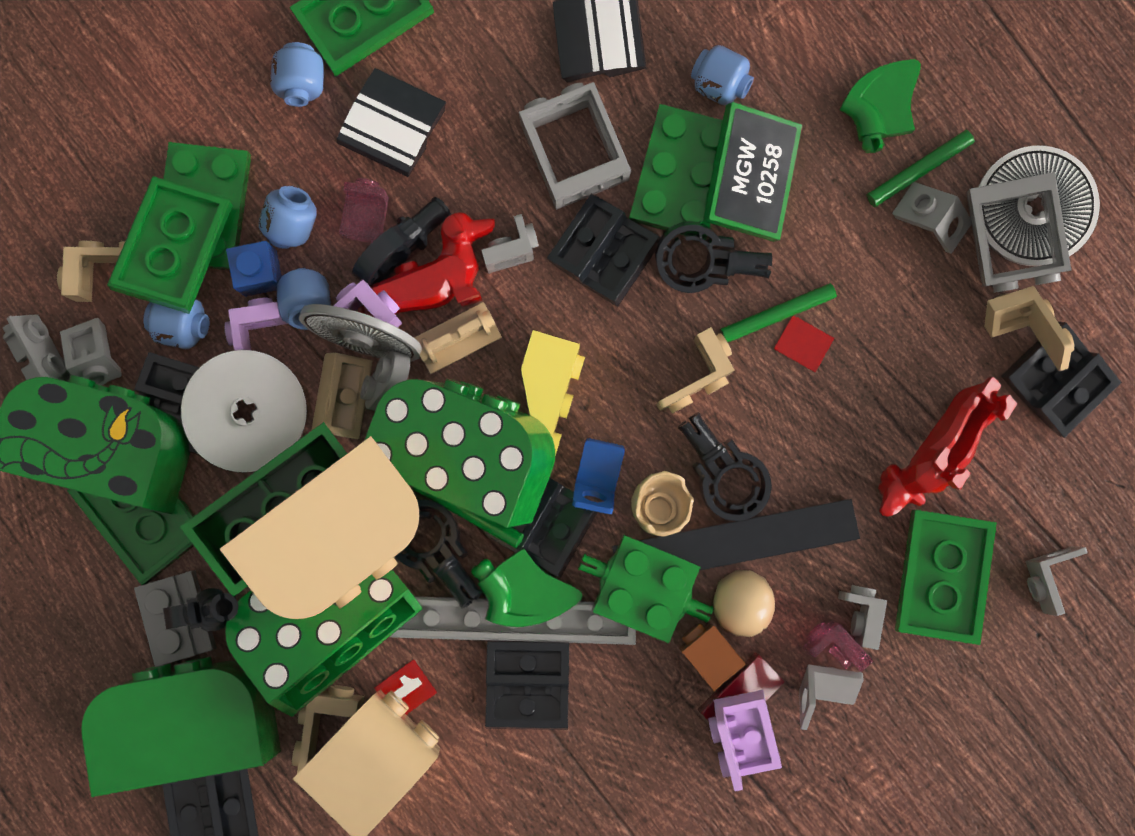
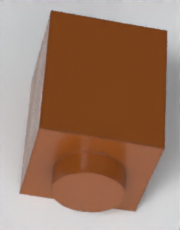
[679,622,746,691]

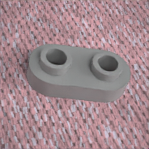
[360,351,410,411]

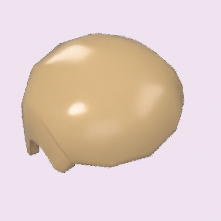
[631,471,694,537]
[713,570,775,637]

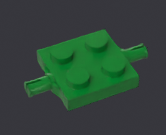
[578,534,713,643]

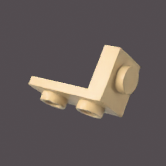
[57,241,125,302]
[984,286,1074,371]
[656,327,734,414]
[292,685,364,774]

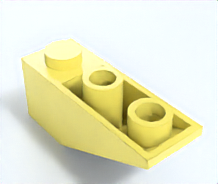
[521,330,585,456]

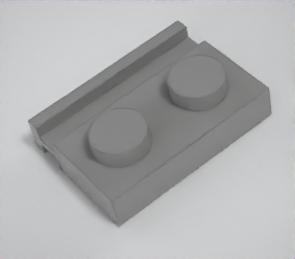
[134,570,217,666]

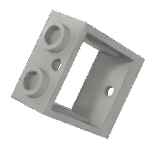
[519,82,631,210]
[966,172,1071,293]

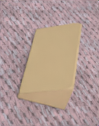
[312,353,373,439]

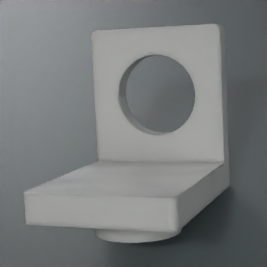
[892,182,971,254]
[1025,546,1088,616]
[799,665,864,730]

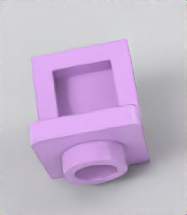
[334,280,402,328]
[225,298,288,351]

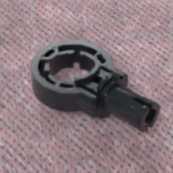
[352,197,451,287]
[655,221,773,293]
[678,412,772,521]
[395,500,483,609]
[163,588,238,631]

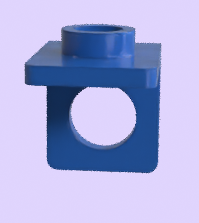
[572,438,625,514]

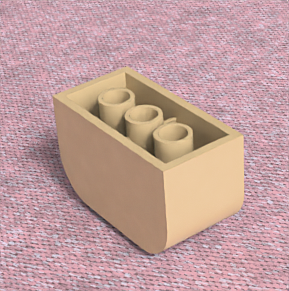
[220,436,419,619]
[293,690,440,836]

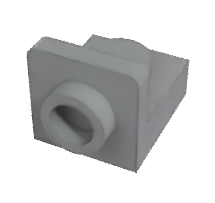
[481,214,539,274]
[60,318,122,385]
[838,585,887,650]

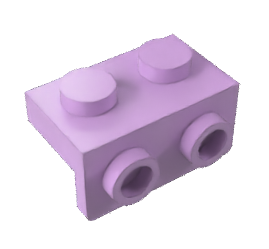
[709,690,782,791]

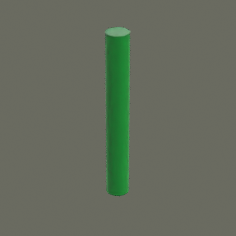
[866,130,975,207]
[720,283,837,343]
[413,487,524,549]

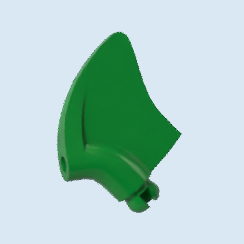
[839,59,921,153]
[471,548,582,627]

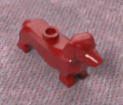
[357,212,495,318]
[878,376,1017,517]

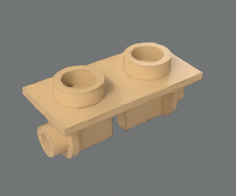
[414,302,502,374]

